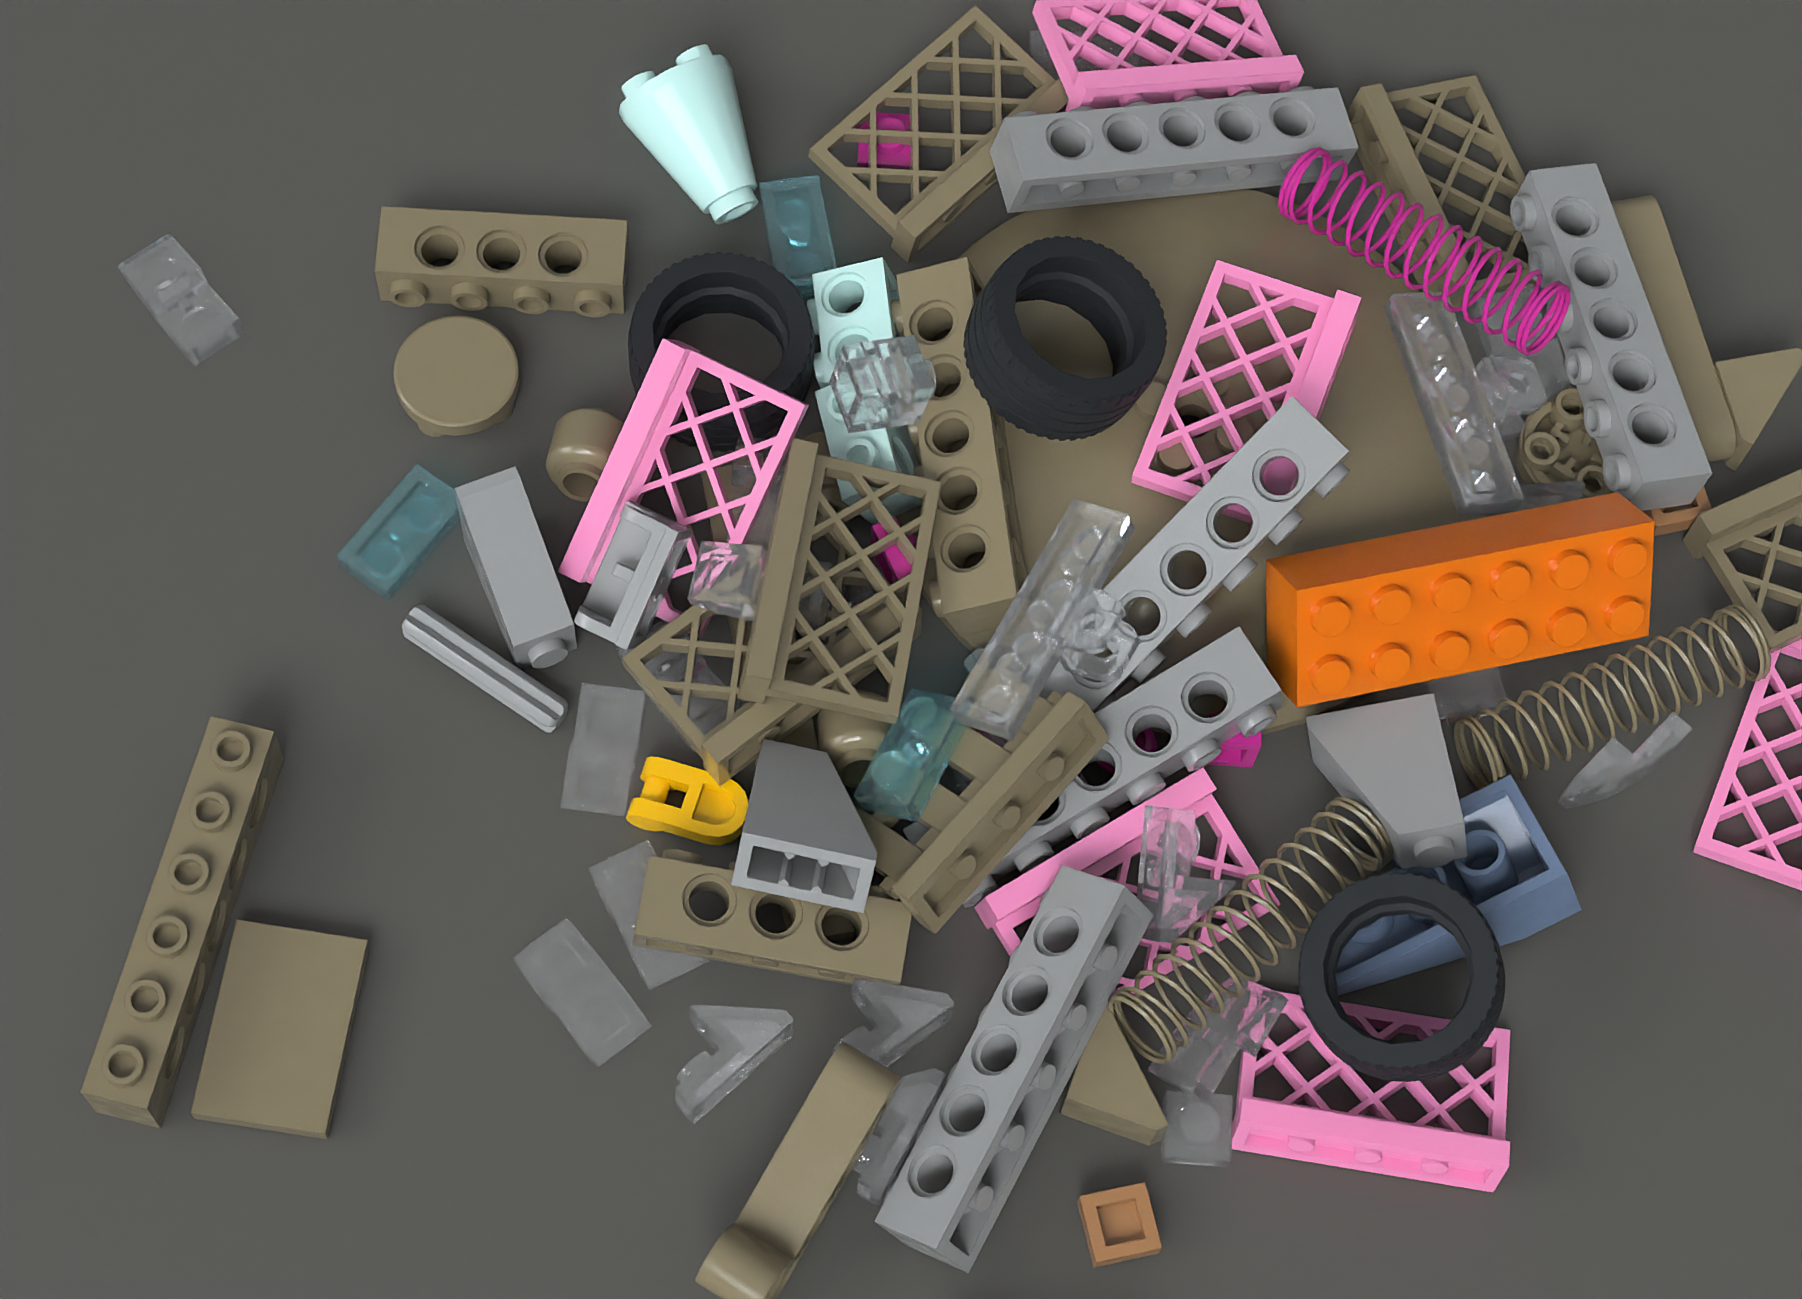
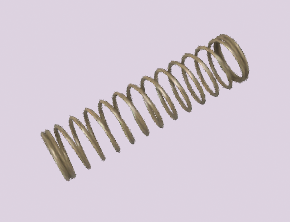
[1454,604,1771,789]
[1109,797,1393,1064]

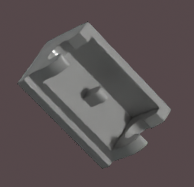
[573,500,693,650]

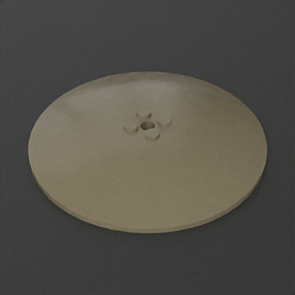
[892,189,1490,739]

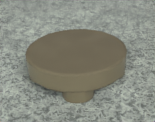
[394,316,520,437]
[1515,388,1615,505]

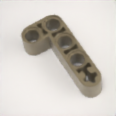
[695,1041,903,1299]

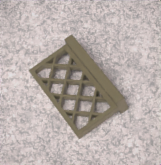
[808,5,1069,263]
[1347,75,1536,317]
[737,438,941,724]
[1683,469,1802,654]
[622,513,922,786]

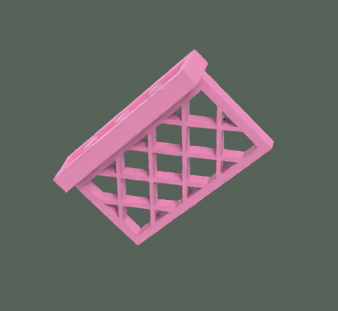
[1032,0,1304,112]
[1131,260,1362,531]
[558,338,809,637]
[1693,630,1802,891]
[974,767,1281,1005]
[1229,987,1510,1192]

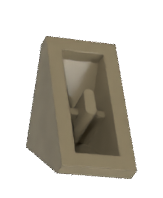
[1714,348,1802,471]
[1060,1005,1169,1146]

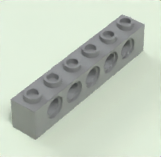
[990,86,1359,213]
[1510,163,1712,511]
[1022,396,1352,714]
[903,626,1282,907]
[874,865,1154,1273]

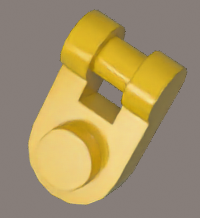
[626,756,749,845]

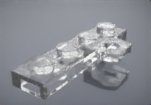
[1383,292,1547,516]
[950,498,1140,741]

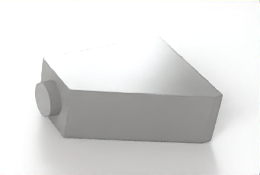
[454,466,577,669]
[1305,693,1467,869]
[731,739,878,913]

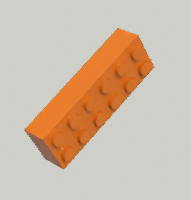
[1266,492,1655,707]

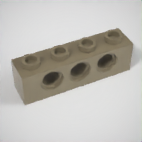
[374,206,629,318]
[632,849,912,993]

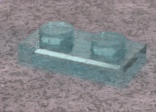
[759,175,837,297]
[336,464,460,601]
[853,688,974,822]

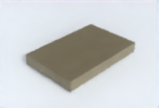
[191,919,370,1139]

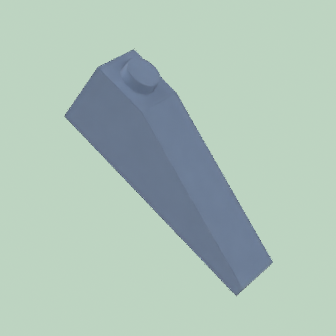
[1303,774,1582,996]

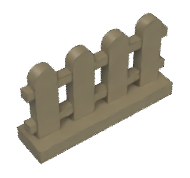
[856,664,1110,934]

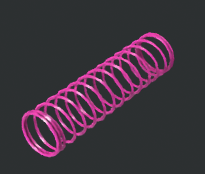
[1278,147,1571,356]

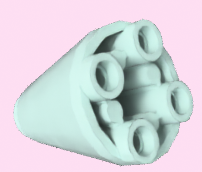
[619,44,758,224]

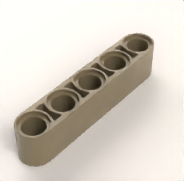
[1611,195,1736,462]

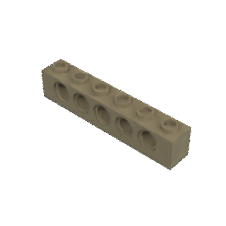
[891,257,1033,636]
[80,716,284,1128]

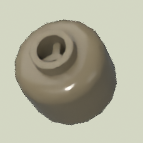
[545,408,624,502]
[816,689,902,788]

